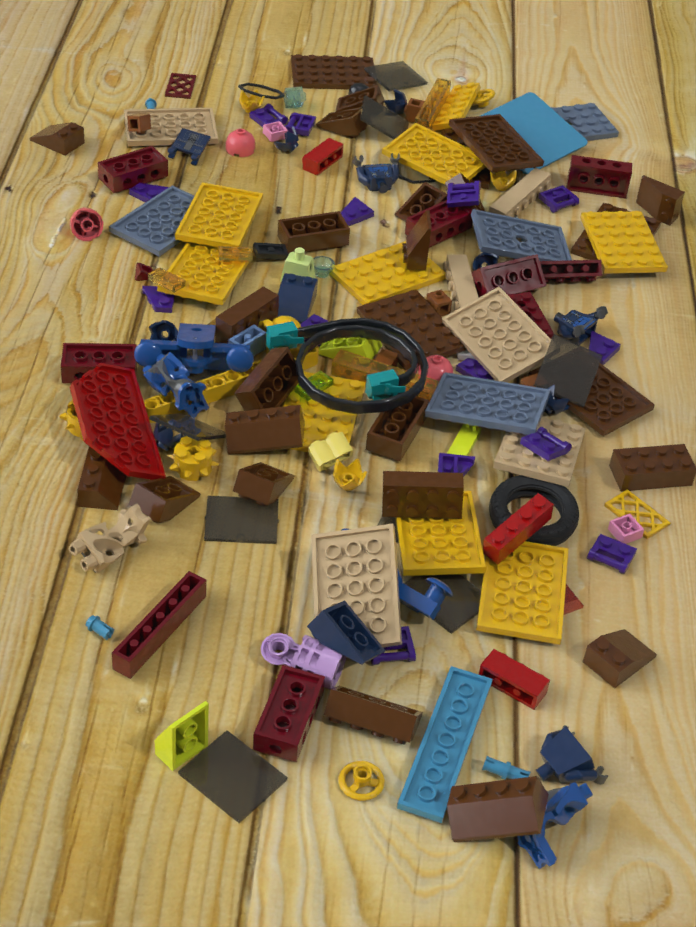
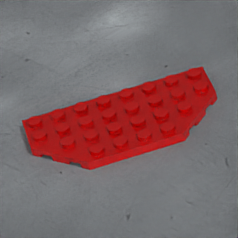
[70,363,166,480]

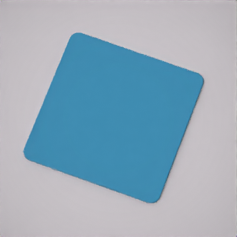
[480,92,588,174]

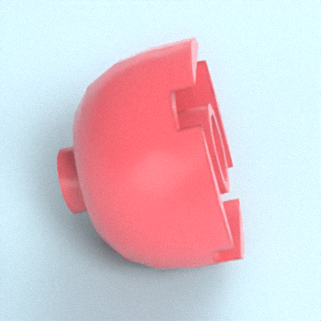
[226,128,255,157]
[70,207,104,241]
[417,355,453,389]

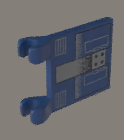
[168,128,211,166]

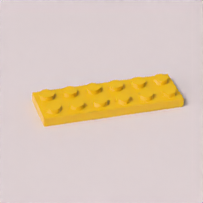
[432,82,481,131]

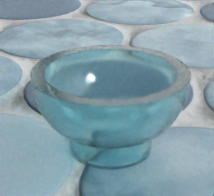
[313,256,335,278]

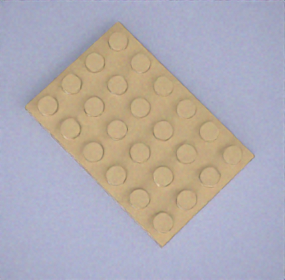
[124,107,218,147]
[442,287,560,382]
[493,416,586,487]
[311,524,402,647]

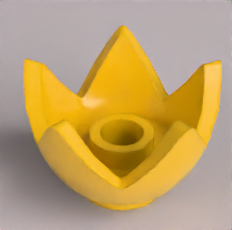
[239,89,265,113]
[490,170,517,191]
[332,458,367,491]

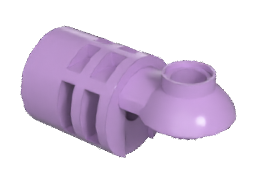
[261,633,346,690]

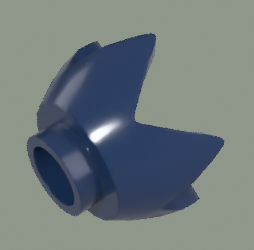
[384,89,407,114]
[274,126,299,153]
[472,252,499,271]
[149,320,178,341]
[544,384,570,415]
[154,420,186,451]

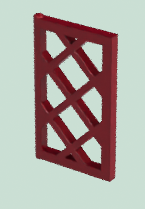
[165,73,197,99]

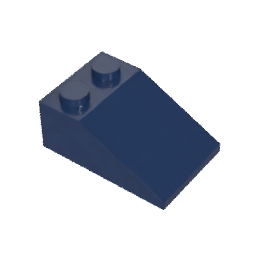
[278,273,318,324]
[307,600,386,664]

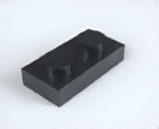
[252,242,289,260]

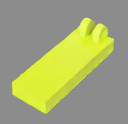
[447,424,482,456]

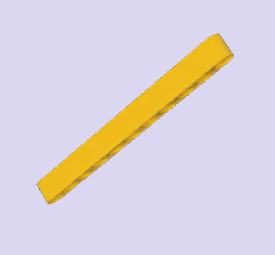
[144,345,319,423]

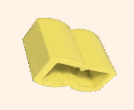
[308,432,353,472]

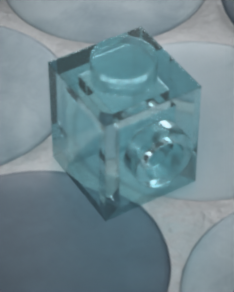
[283,87,306,108]

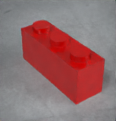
[302,138,344,176]
[479,649,550,710]

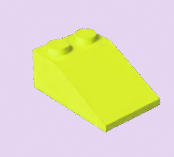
[319,337,382,366]
[155,701,209,771]

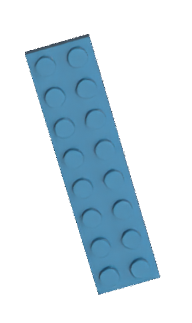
[397,666,493,823]

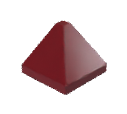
[135,262,155,281]

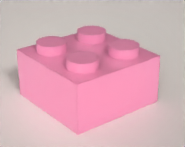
[263,121,288,142]
[608,514,644,544]

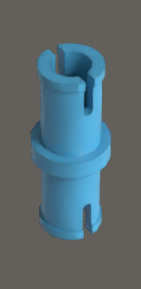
[482,756,531,780]

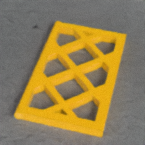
[604,489,671,539]

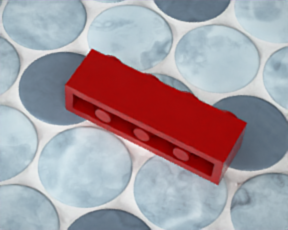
[483,493,554,565]

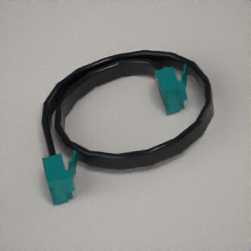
[266,318,429,414]

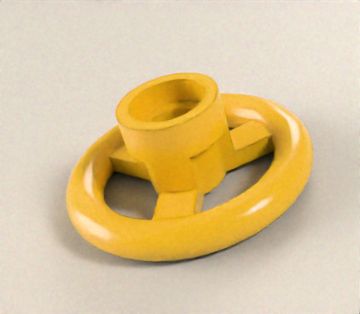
[473,89,495,108]
[339,761,385,801]

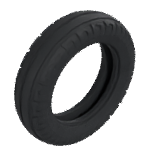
[489,475,579,546]

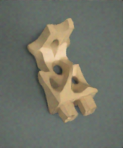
[69,504,151,573]

